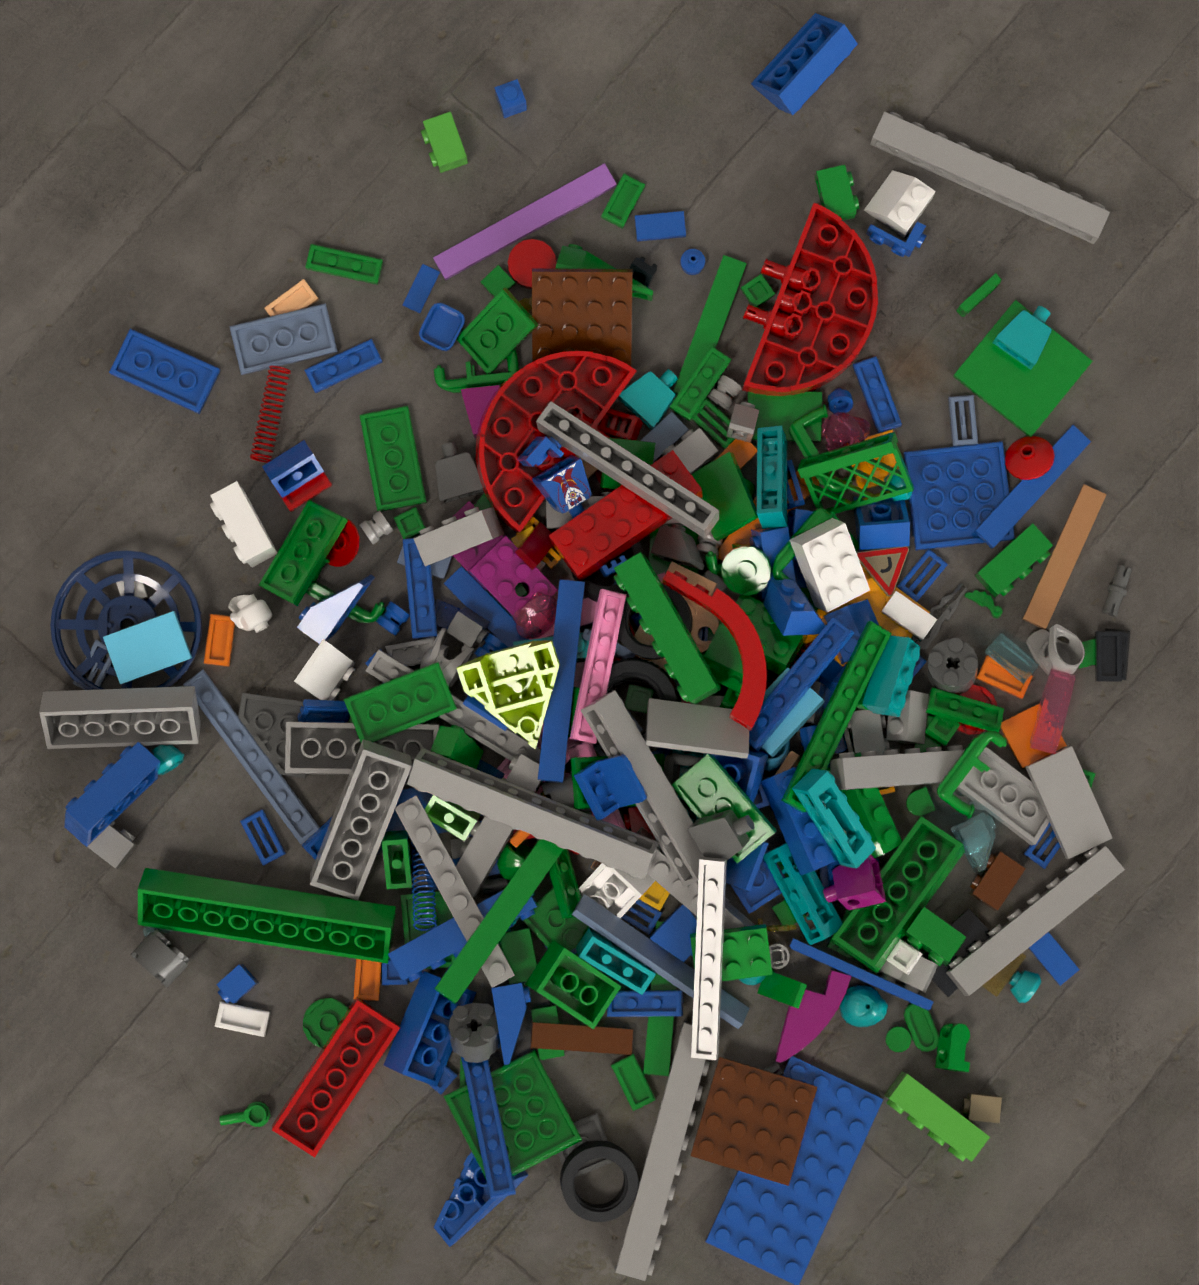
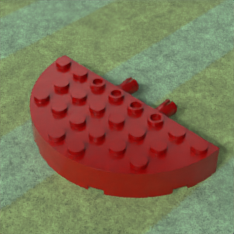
[742,203,878,396]
[476,351,637,533]

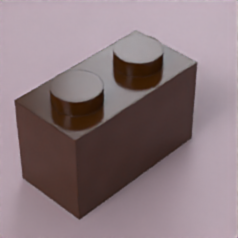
[969,851,1026,911]

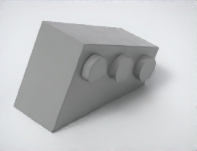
[413,507,504,566]

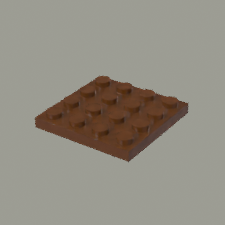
[532,268,632,366]
[690,1057,817,1186]

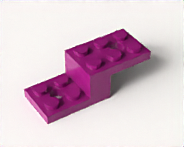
[453,501,558,625]

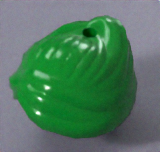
[497,842,532,880]

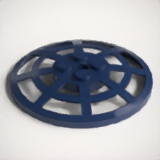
[50,550,202,690]

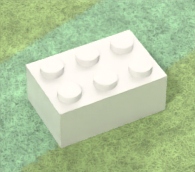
[210,481,278,567]
[790,518,870,612]

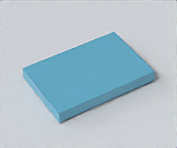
[103,611,192,684]
[762,667,825,757]

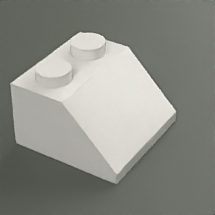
[864,170,936,238]

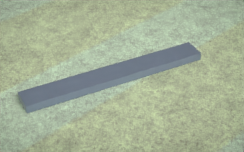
[183,669,320,845]
[572,894,750,1029]

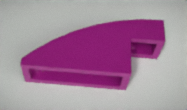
[774,970,851,1063]

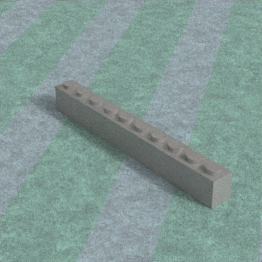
[870,111,1110,244]
[407,748,659,879]
[615,1022,710,1281]

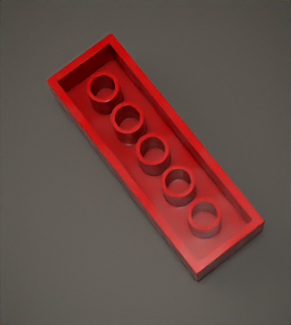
[549,450,703,582]
[272,997,400,1158]

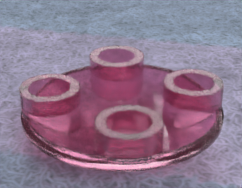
[513,592,557,639]

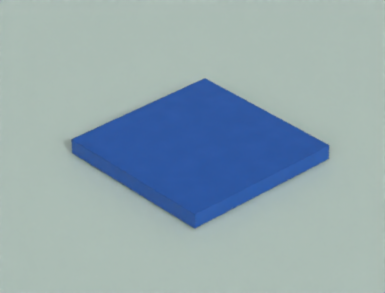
[903,441,1015,551]

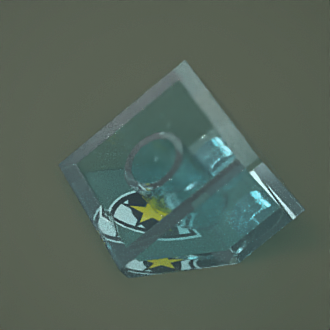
[951,812,996,872]

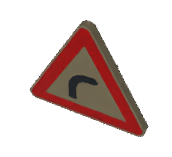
[857,546,909,597]

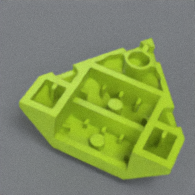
[456,640,560,750]

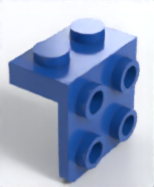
[574,754,647,820]

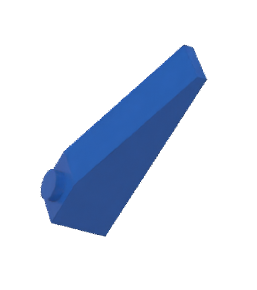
[712,747,769,803]
[434,1152,528,1247]

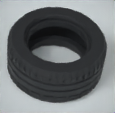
[597,658,680,752]

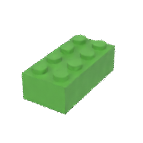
[884,1071,990,1162]

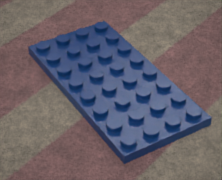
[705,1056,883,1285]

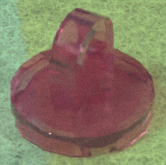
[822,412,871,451]

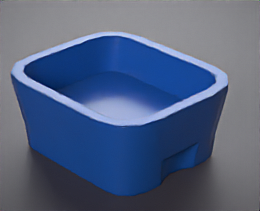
[419,303,465,351]

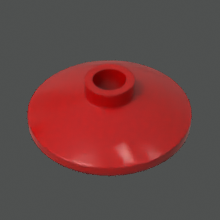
[1005,436,1055,480]
[327,518,360,567]

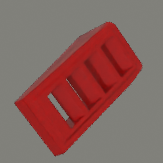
[598,409,642,440]

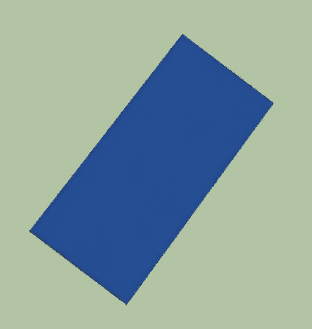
[403,264,440,313]

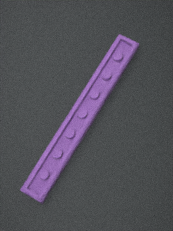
[433,163,617,281]

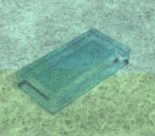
[985,633,1039,684]

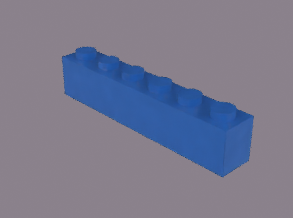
[388,890,538,983]

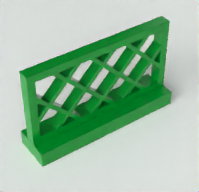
[797,432,914,514]

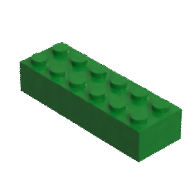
[614,552,722,704]
[832,816,965,973]

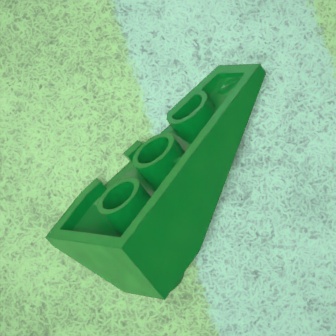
[555,244,653,301]

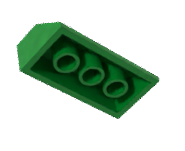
[823,752,902,858]

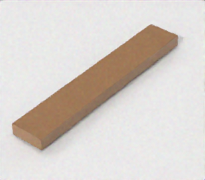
[1022,484,1107,630]

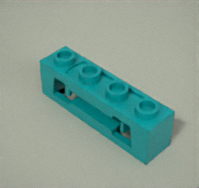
[757,426,787,529]
[792,768,876,869]
[763,843,843,945]

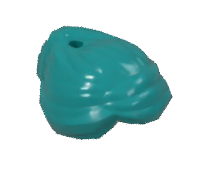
[839,986,888,1027]

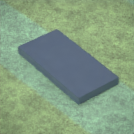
[229,303,338,375]

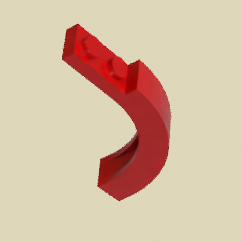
[662,571,767,731]

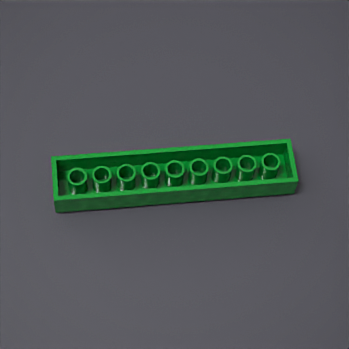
[138,868,396,964]

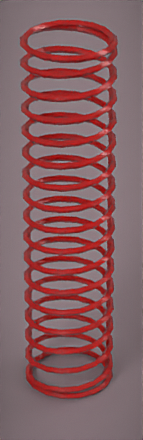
[250,366,291,463]

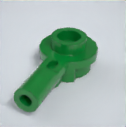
[219,1101,271,1127]

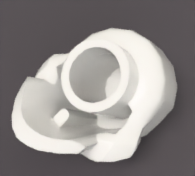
[228,594,272,633]

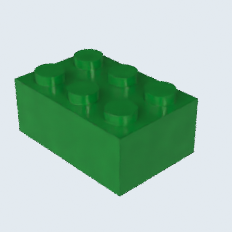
[736,594,807,676]
[525,942,622,1029]

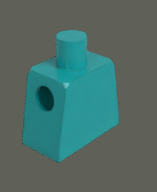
[993,306,1052,370]
[618,369,678,430]

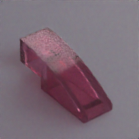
[1030,669,1075,754]

